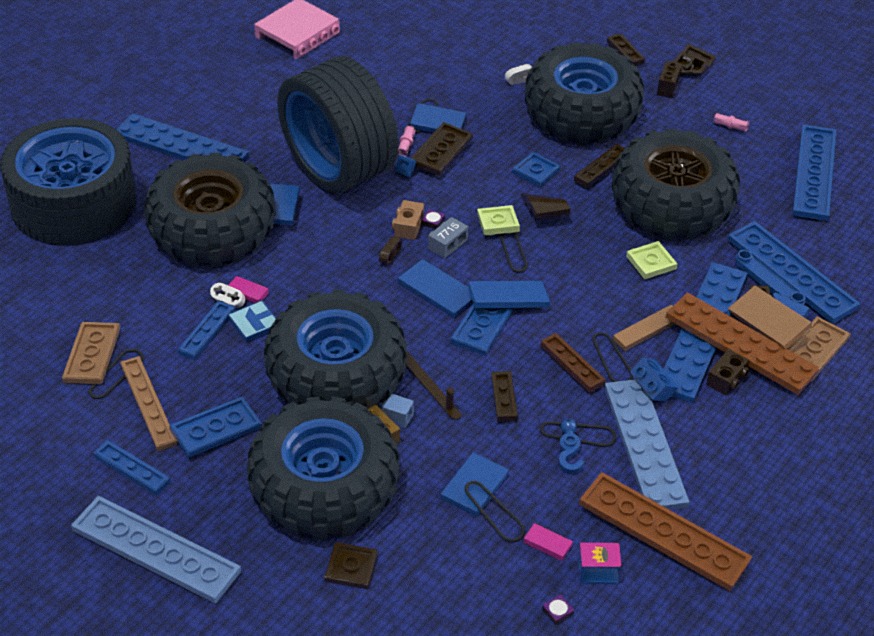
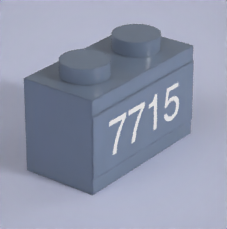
[428,217,468,258]

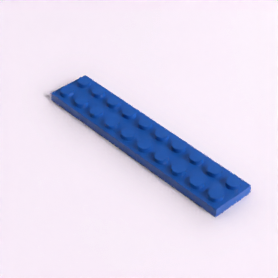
[663,262,748,403]

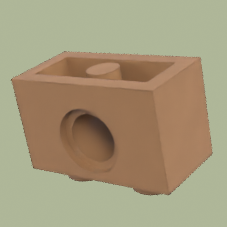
[392,200,424,240]

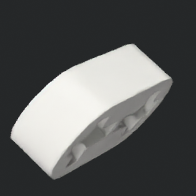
[505,64,531,85]
[210,283,245,308]

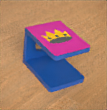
[578,543,621,584]

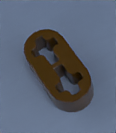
[379,236,402,265]

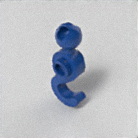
[559,419,584,474]

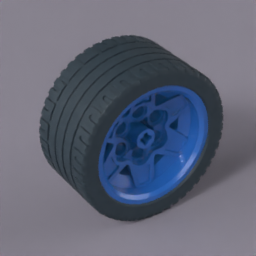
[277,56,399,194]
[0,118,137,245]

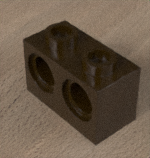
[657,61,682,99]
[706,349,749,396]

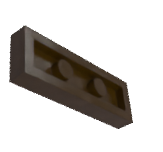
[607,33,645,66]
[491,371,518,422]

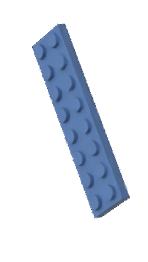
[604,379,689,510]
[71,496,241,604]

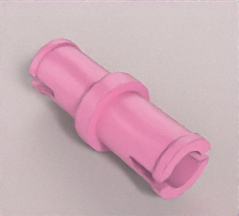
[714,113,749,132]
[398,126,415,156]

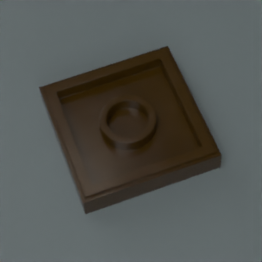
[324,542,378,590]

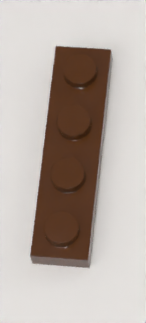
[540,333,606,393]

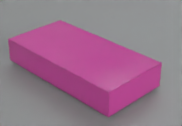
[228,276,269,303]
[524,523,573,561]

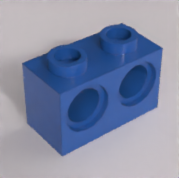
[630,358,678,402]

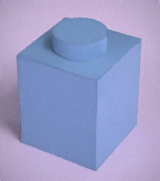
[381,394,414,428]

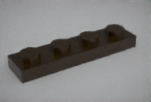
[574,144,625,189]

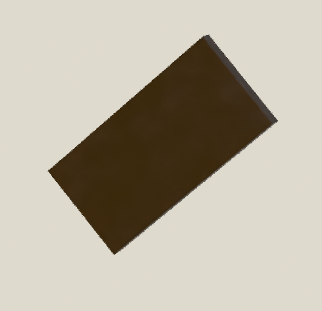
[411,122,473,176]

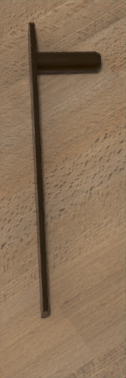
[406,351,461,420]

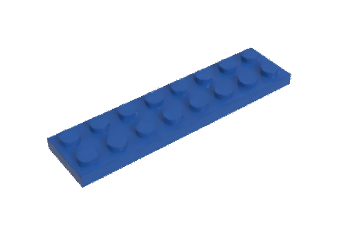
[116,113,249,162]
[792,125,836,221]
[727,221,860,324]

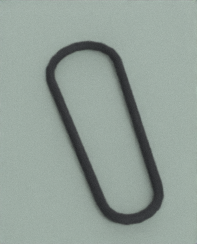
[592,332,634,382]
[89,349,144,399]
[540,421,617,447]
[464,481,525,542]

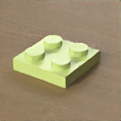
[477,205,520,235]
[626,241,677,279]

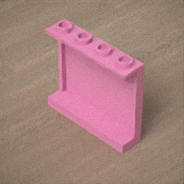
[254,0,339,59]

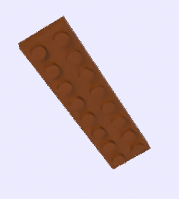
[665,292,820,395]
[579,472,752,591]

